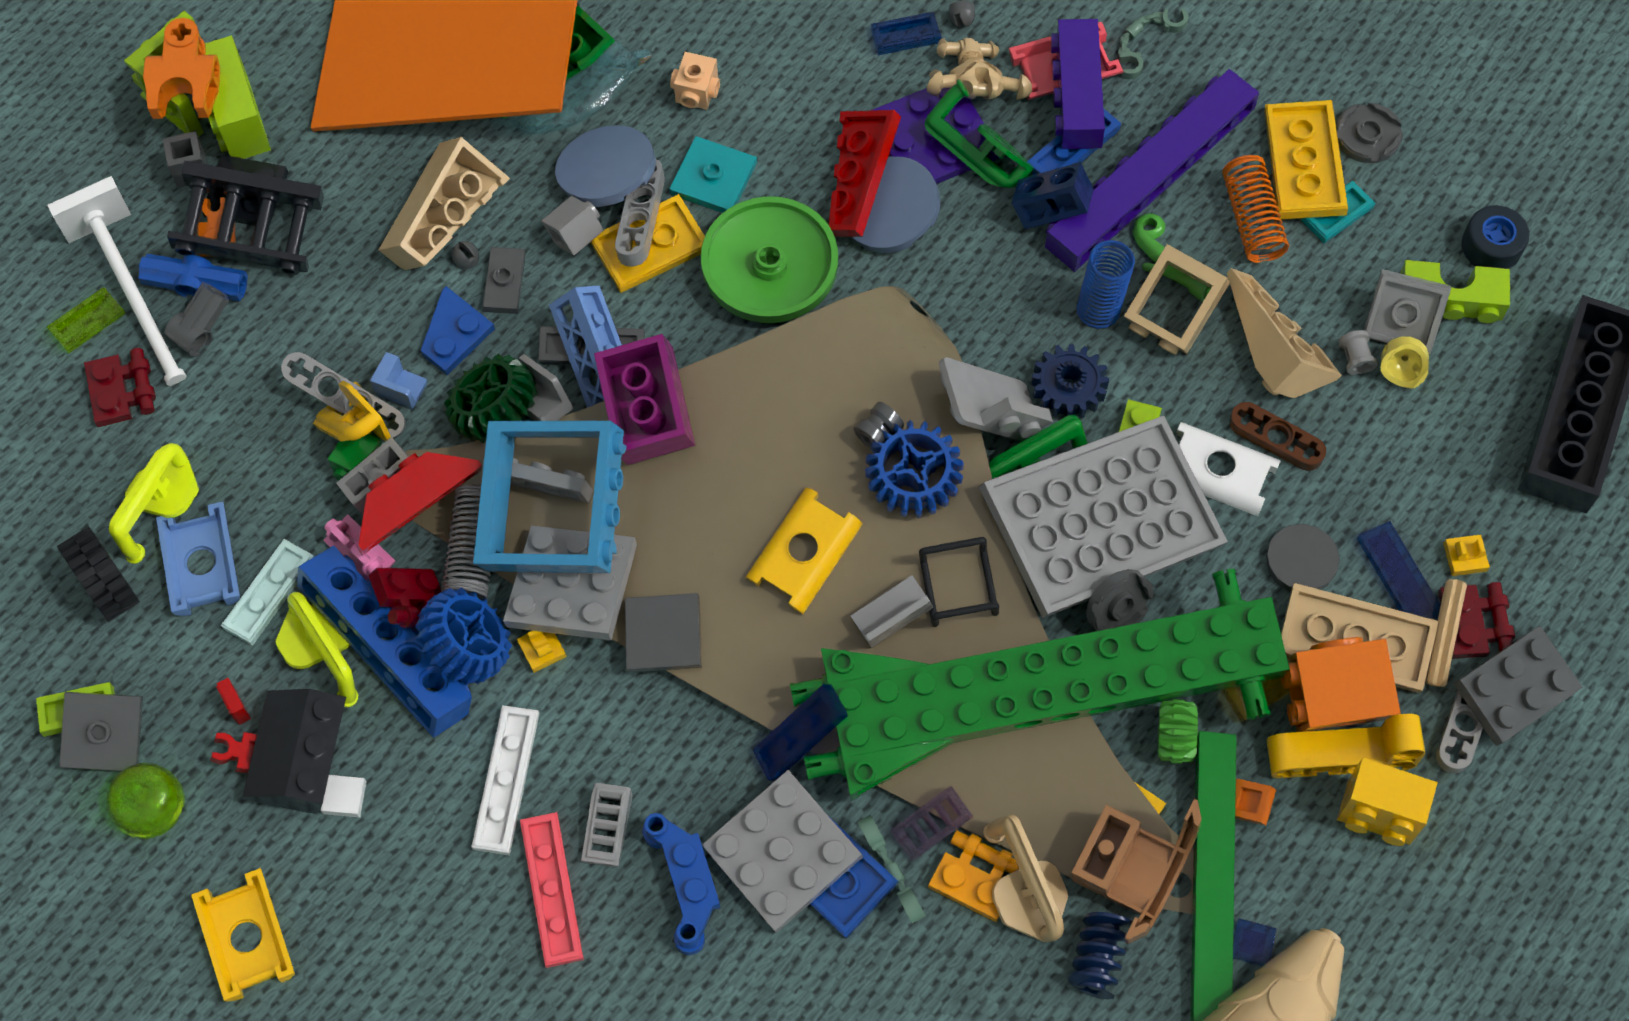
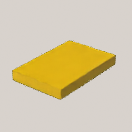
[590,194,705,293]

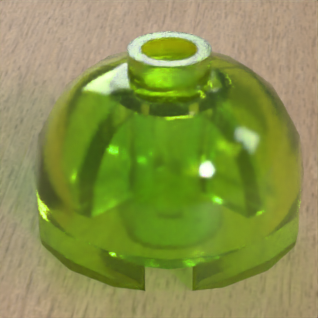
[106,762,185,839]

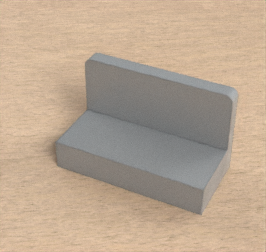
[518,354,574,421]
[850,575,933,648]

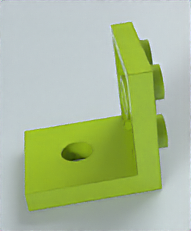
[124,11,204,137]

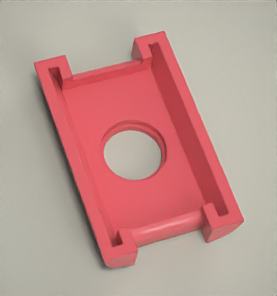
[1009,22,1123,100]

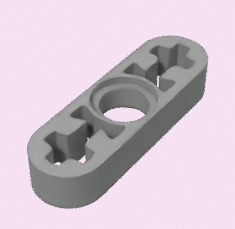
[1436,690,1483,774]

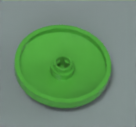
[701,196,838,323]

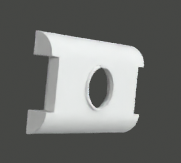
[1176,422,1281,516]

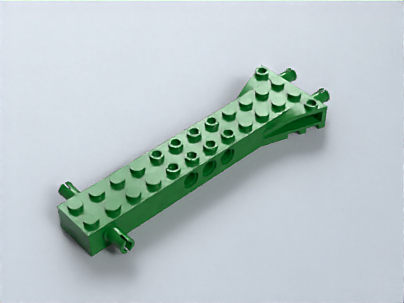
[789,569,1290,801]

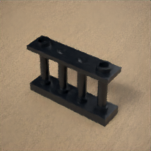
[167,160,324,275]

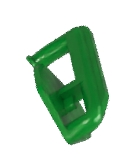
[925,79,1034,188]
[989,415,1088,479]

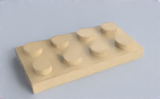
[1281,583,1439,694]

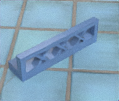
[549,286,622,408]

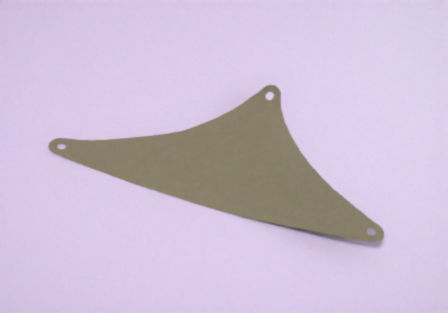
[405,286,1194,914]

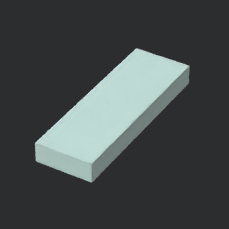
[221,539,314,646]

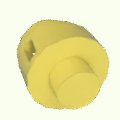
[1381,336,1429,388]

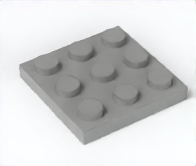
[503,525,637,640]
[702,770,863,933]

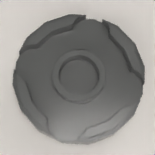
[1336,103,1403,163]
[1266,524,1340,592]
[1086,569,1154,631]

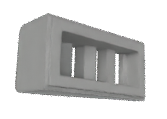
[581,783,633,868]

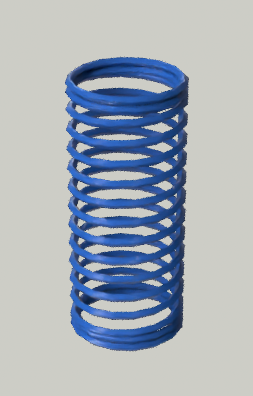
[1076,240,1135,329]

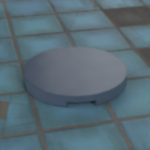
[555,125,656,207]
[851,156,940,253]

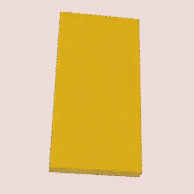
[1264,100,1348,219]

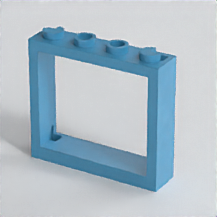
[473,421,627,573]

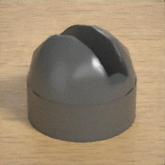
[949,1,975,28]
[451,241,479,270]

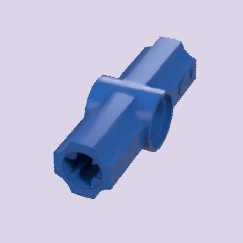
[138,253,248,302]

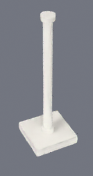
[47,176,186,386]

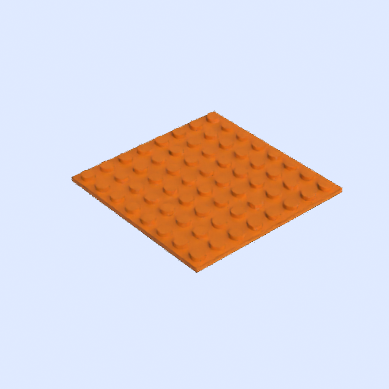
[310,0,577,132]

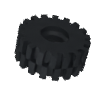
[57,526,140,622]

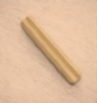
[1425,579,1467,687]

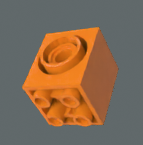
[1280,637,1401,732]

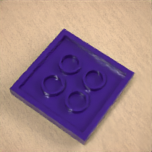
[873,88,1000,184]

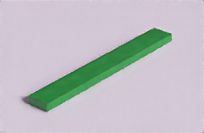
[1190,731,1236,1021]

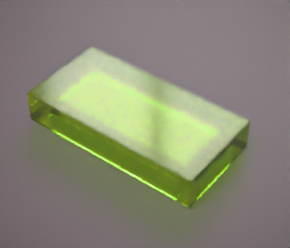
[47,287,126,354]

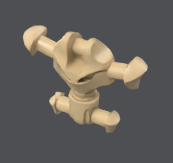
[927,38,1032,100]

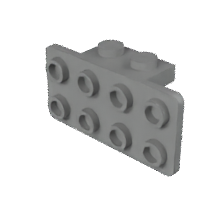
[939,357,1053,441]

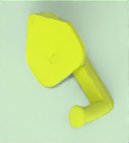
[108,443,199,564]
[276,592,359,707]

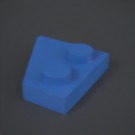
[421,286,495,375]

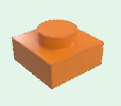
[1235,778,1276,826]

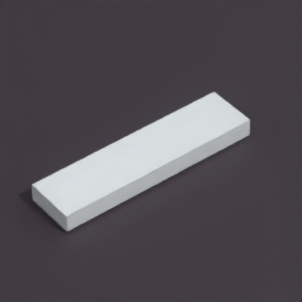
[472,705,539,855]

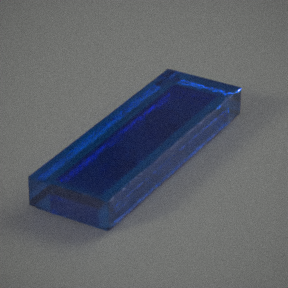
[1357,521,1441,620]
[753,684,848,781]

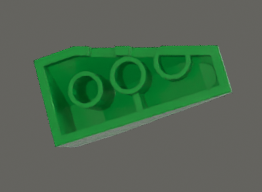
[502,6,615,119]

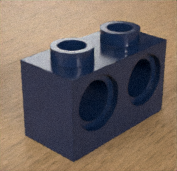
[1012,162,1094,229]

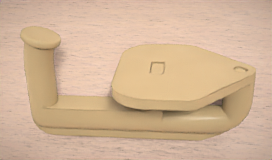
[983,815,1068,943]

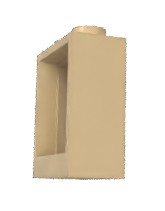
[1124,244,1230,355]

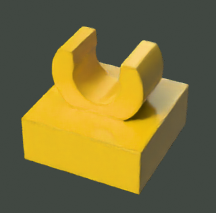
[1443,535,1490,576]
[517,631,566,673]

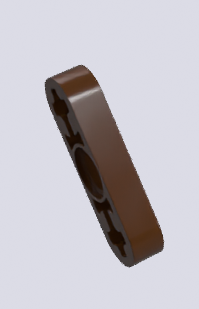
[1229,402,1326,471]

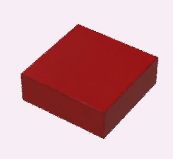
[216,678,251,725]

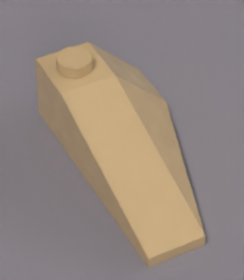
[1227,268,1342,398]

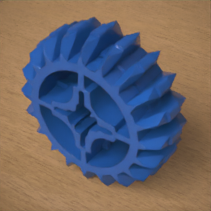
[865,420,964,519]
[415,587,512,685]

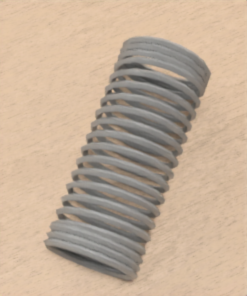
[441,485,491,600]

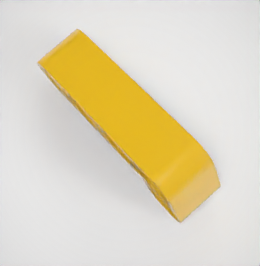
[1266,714,1425,778]

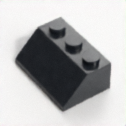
[242,689,346,814]

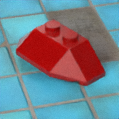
[358,452,482,556]

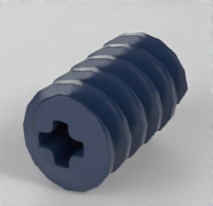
[1068,912,1132,1000]

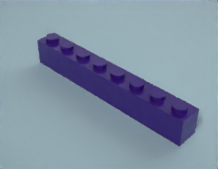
[1045,69,1259,272]

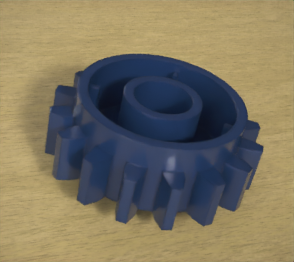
[1031,344,1109,418]

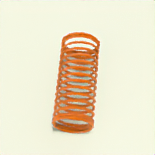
[1222,155,1290,263]

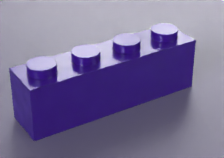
[1051,19,1105,149]

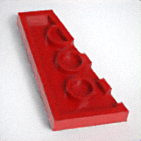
[829,110,901,237]

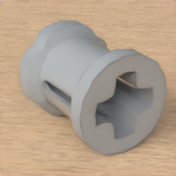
[1338,330,1378,375]

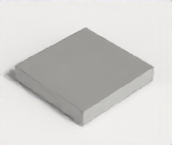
[1363,269,1451,354]

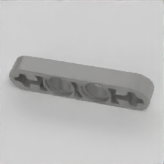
[615,159,665,267]
[281,352,406,439]

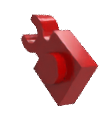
[210,732,257,774]

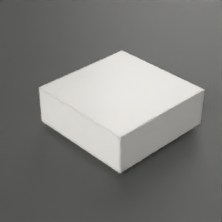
[321,775,366,818]

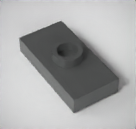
[483,247,526,314]

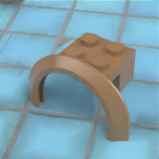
[1071,799,1202,944]

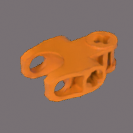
[143,18,220,119]

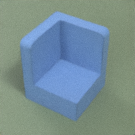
[370,352,427,410]

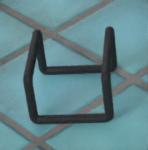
[919,537,999,627]

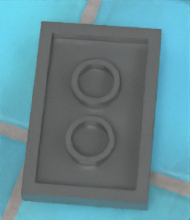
[1454,626,1583,746]

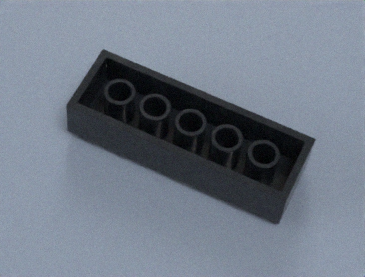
[1517,295,1629,514]

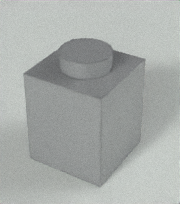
[541,195,604,256]

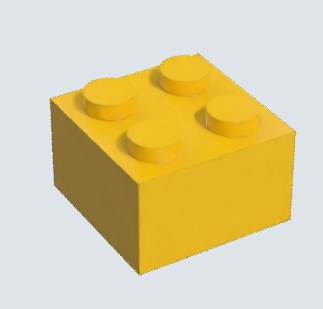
[1337,757,1438,846]

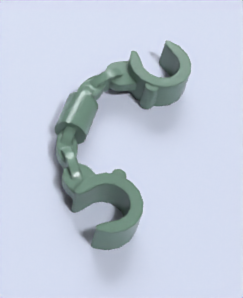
[1118,8,1189,80]
[857,815,926,924]

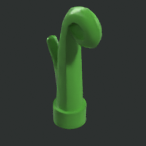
[1132,213,1211,302]

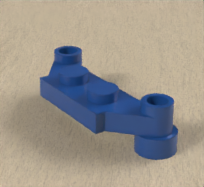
[642,813,720,955]

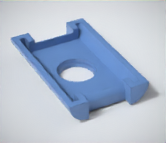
[156,501,240,616]

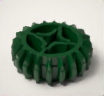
[444,354,538,443]

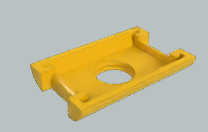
[745,487,863,614]
[191,868,295,1001]

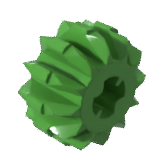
[1158,699,1198,764]

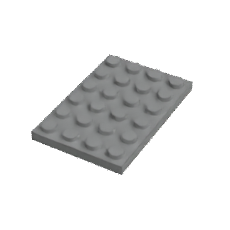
[979,416,1228,618]

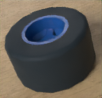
[1461,205,1530,269]

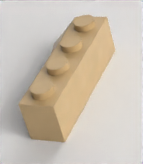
[379,137,510,270]

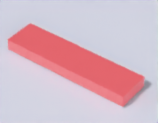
[520,812,584,968]

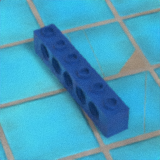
[297,546,472,738]

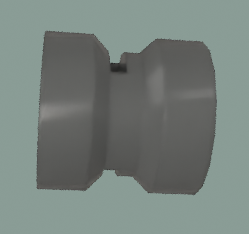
[854,402,904,449]

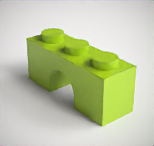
[1400,260,1510,323]

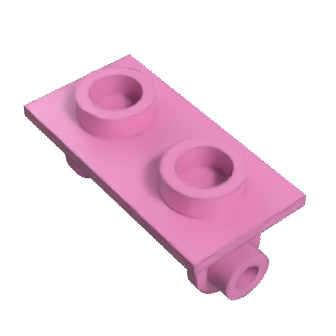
[323,514,396,580]

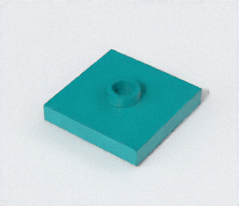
[669,136,757,213]

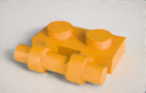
[928,830,1019,922]

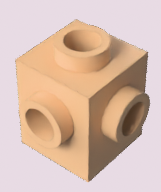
[670,52,720,110]

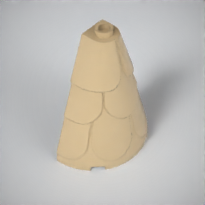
[1202,928,1345,1021]

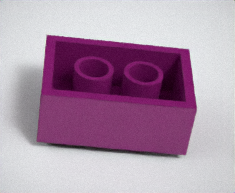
[594,333,696,465]

